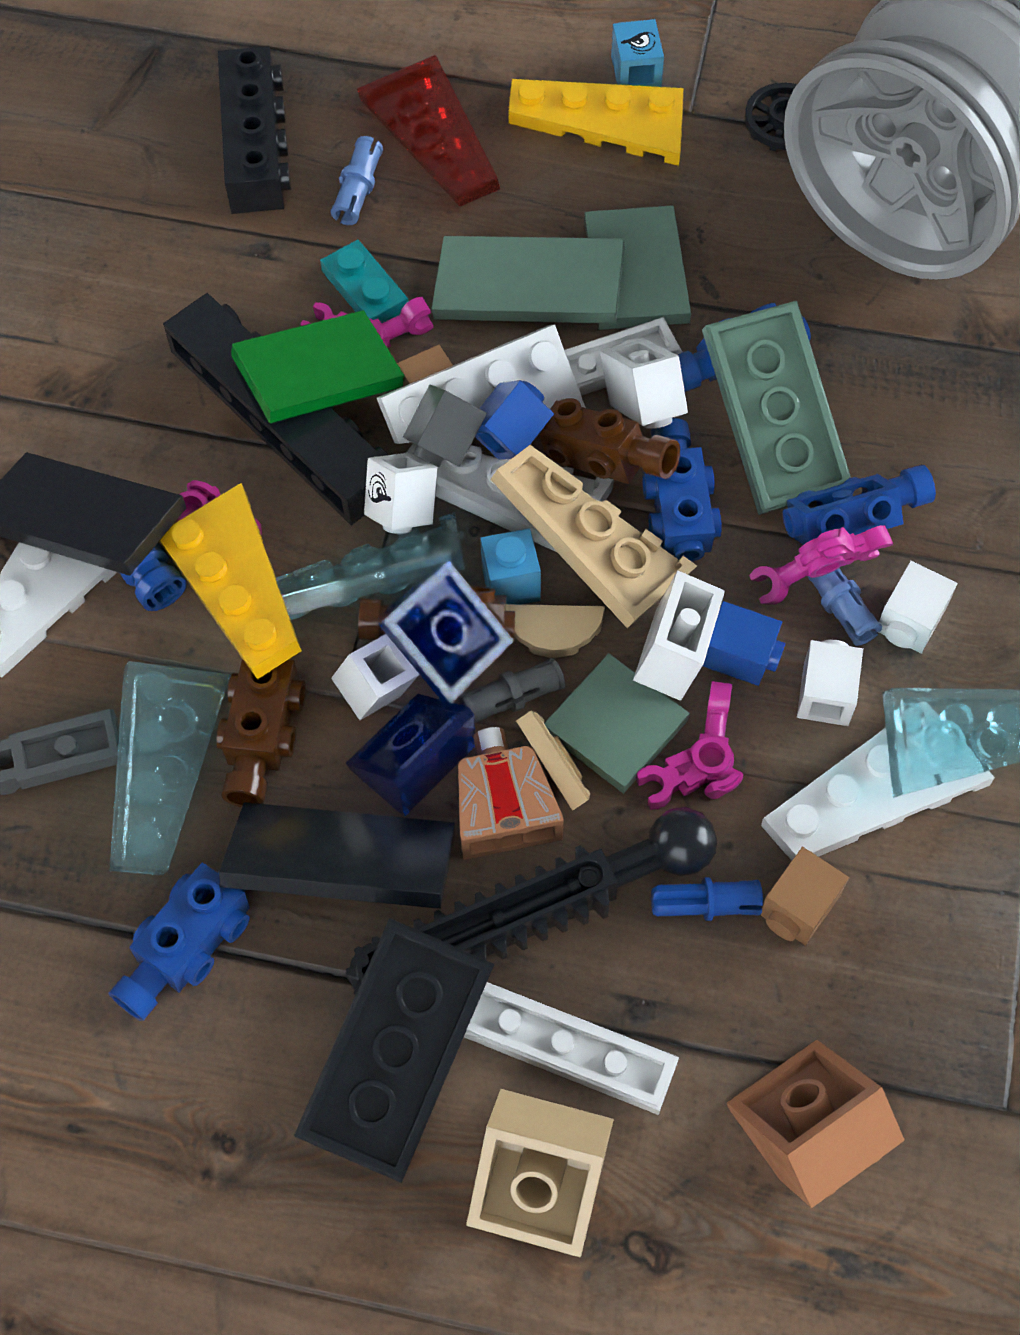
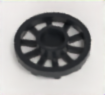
[745,82,797,152]

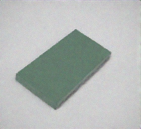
[431,236,625,323]
[702,300,851,515]

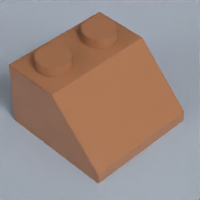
[727,1040,905,1208]

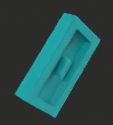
[320,239,408,323]

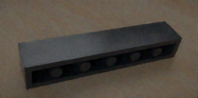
[163,293,388,526]

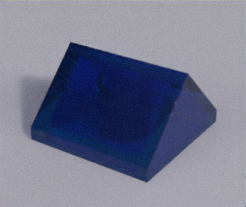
[378,560,514,706]
[345,694,476,817]

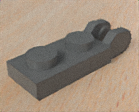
[0,709,126,795]

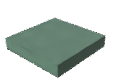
[544,653,690,794]

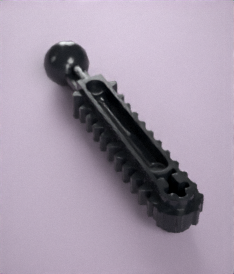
[346,807,718,995]

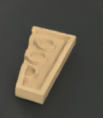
[490,445,697,628]

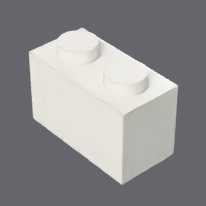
[600,339,688,428]
[633,571,725,701]

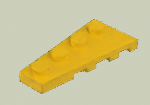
[508,79,684,166]
[160,483,302,679]

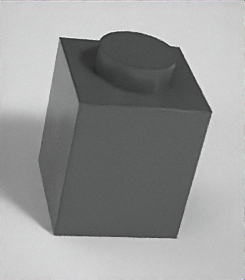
[403,384,487,468]

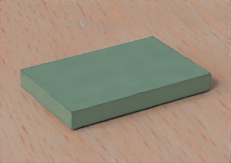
[584,205,691,330]

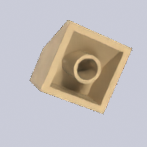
[466,1089,614,1258]

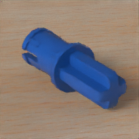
[651,877,763,921]

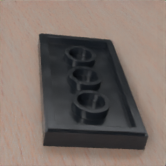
[0,452,187,576]
[219,802,455,909]
[294,918,494,1183]

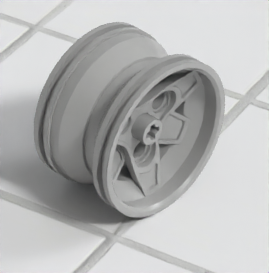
[784,0,1020,280]

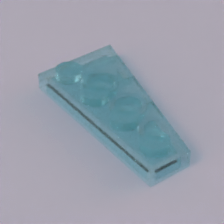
[276,512,465,620]
[110,661,231,875]
[883,688,1020,798]

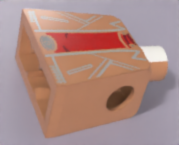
[458,727,564,860]

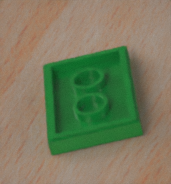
[231,310,404,423]

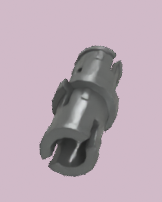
[457,657,565,725]

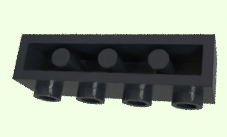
[218,46,291,214]

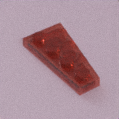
[357,55,500,206]

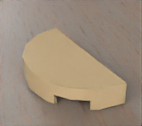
[506,604,605,658]
[516,711,590,811]

